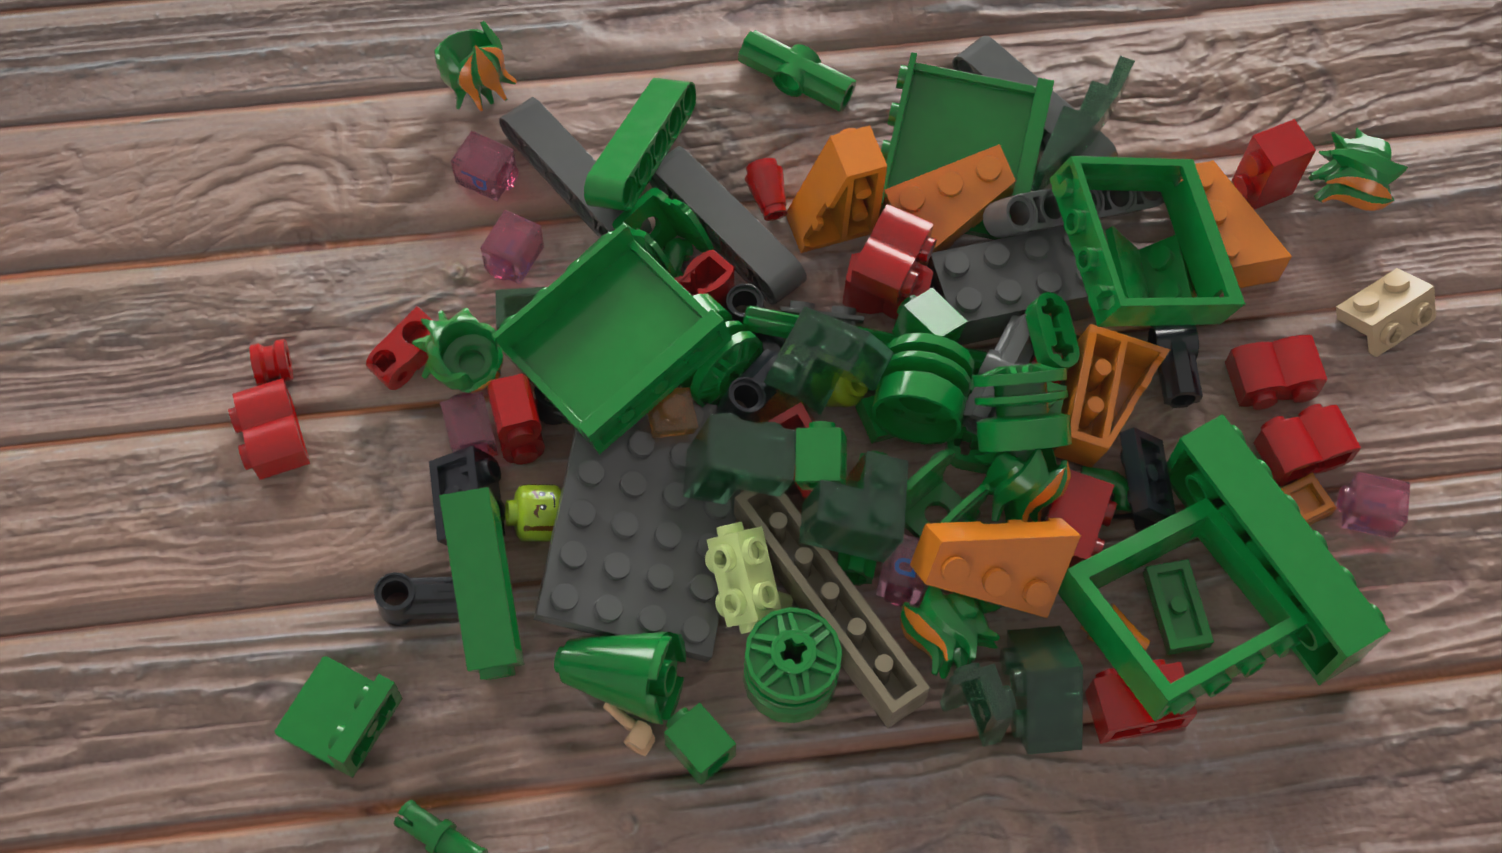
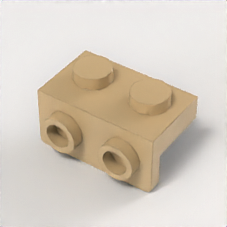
[1336,268,1436,357]

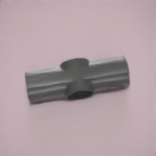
[963,314,1035,435]

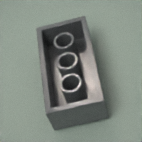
[928,226,1094,345]

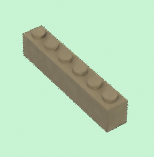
[734,475,930,729]

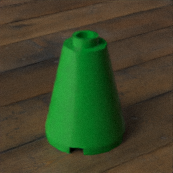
[554,632,686,724]

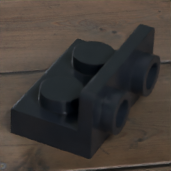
[1119,427,1176,531]
[429,445,505,546]

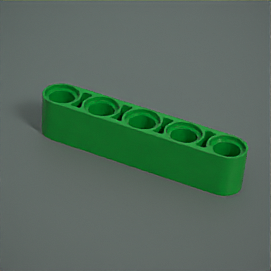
[584,78,696,212]

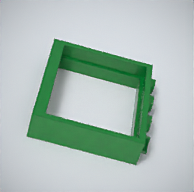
[1049,156,1245,327]
[439,487,525,680]
[1058,498,1309,721]

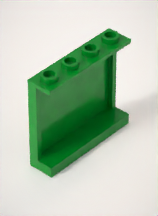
[879,52,1054,240]
[492,223,732,455]

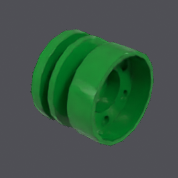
[679,294,763,407]
[872,333,975,445]
[973,363,1072,452]
[743,607,842,723]

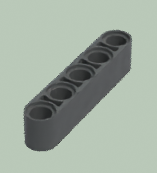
[952,36,1118,167]
[499,97,652,238]
[649,146,807,305]
[983,188,1164,238]

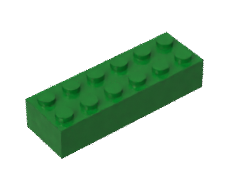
[1167,414,1391,686]

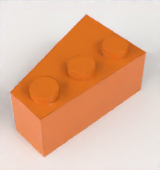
[786,125,887,253]
[884,144,1016,266]
[1179,160,1292,288]
[1053,324,1171,467]
[910,518,1081,618]

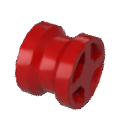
[249,339,293,386]

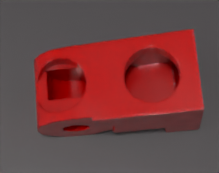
[366,306,433,390]

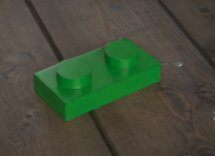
[1142,559,1214,655]

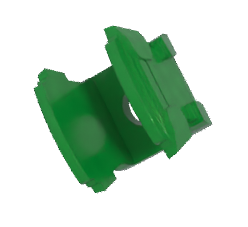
[612,188,715,278]
[892,449,991,541]

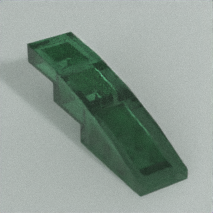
[1031,56,1135,191]

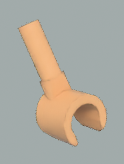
[603,703,655,756]

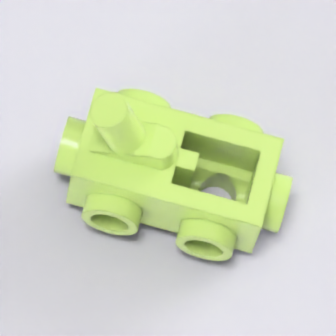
[705,522,793,634]

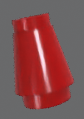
[744,158,787,221]

